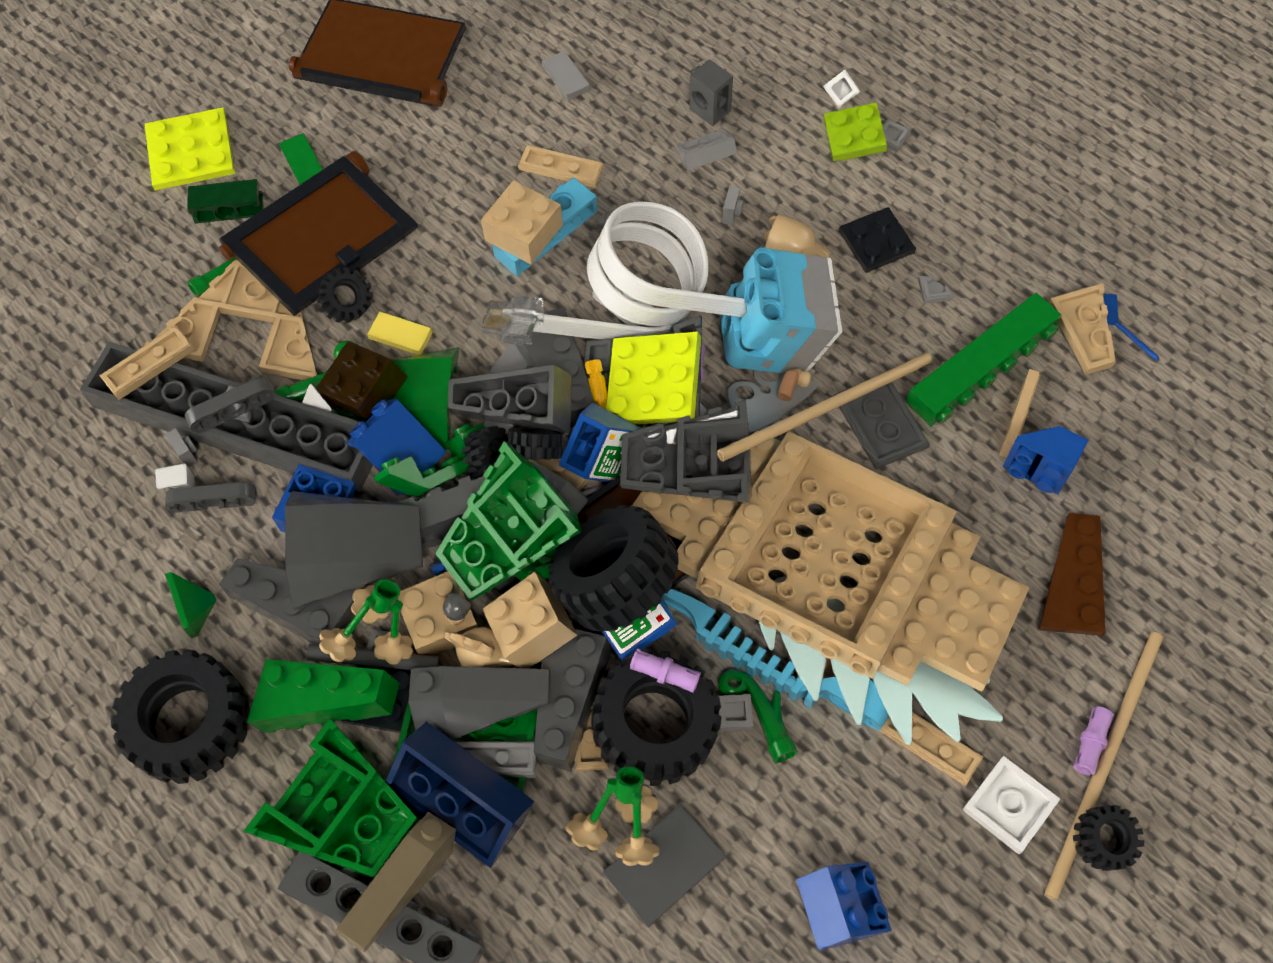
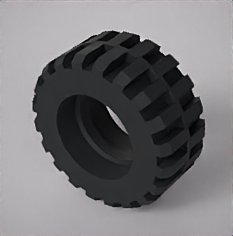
[549,505,679,632]
[111,649,249,784]
[591,650,722,786]

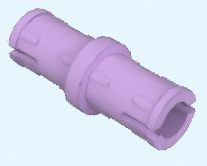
[630,648,701,693]
[1073,706,1114,776]

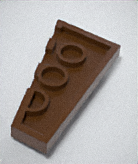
[1038,513,1106,636]

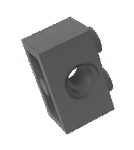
[690,59,733,126]

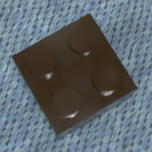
[316,341,407,422]

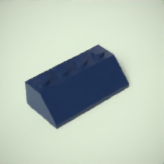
[385,721,535,868]

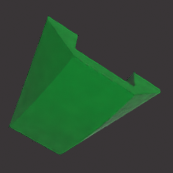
[335,347,460,451]
[435,441,581,600]
[244,718,417,878]

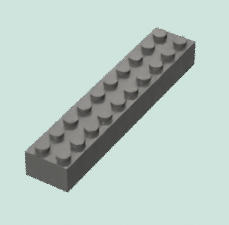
[80,341,373,495]

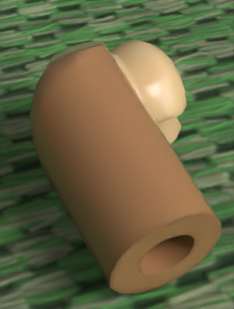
[777,368,811,401]

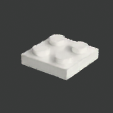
[962,756,1060,854]

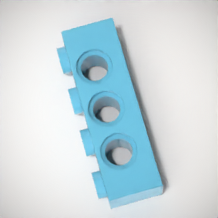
[492,177,598,276]

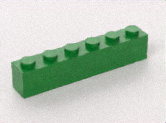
[906,292,1062,427]

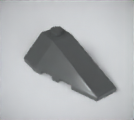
[409,666,551,742]

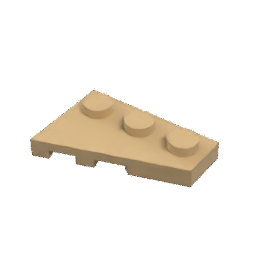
[1049,283,1116,375]

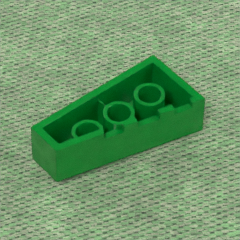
[247,659,400,733]

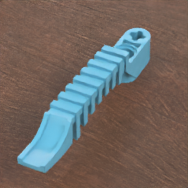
[663,589,889,730]

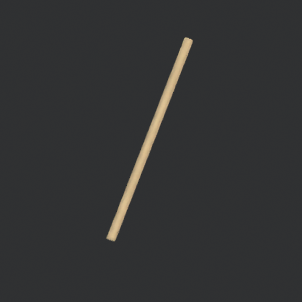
[717,353,932,462]
[1044,632,1163,901]

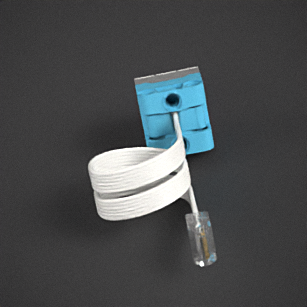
[482,202,842,374]

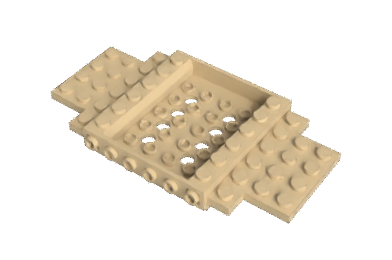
[632,430,1030,692]

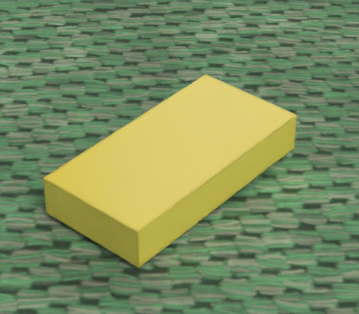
[367,311,433,355]

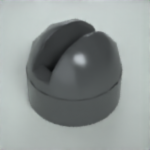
[442,593,472,621]

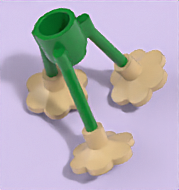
[319,578,413,664]
[566,766,660,866]

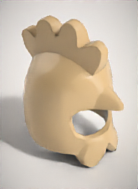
[764,214,831,258]
[443,627,516,668]

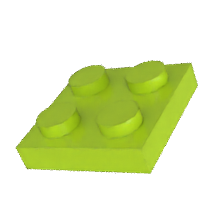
[824,102,887,161]

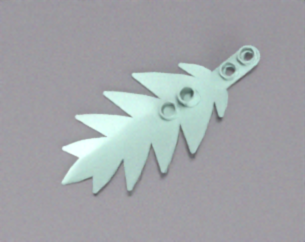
[759,576,1003,745]

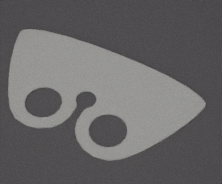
[727,370,820,432]

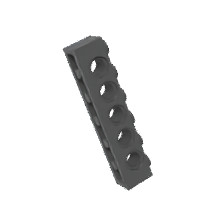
[277,852,485,963]

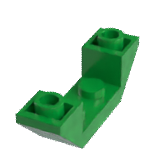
[374,423,485,497]

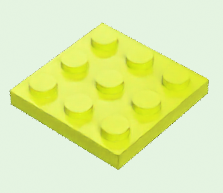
[144,107,235,190]
[606,332,701,424]

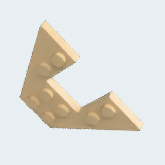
[144,260,317,380]

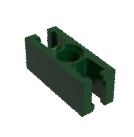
[187,179,263,224]

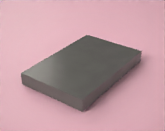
[834,382,930,470]
[603,804,726,928]

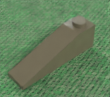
[336,812,456,953]

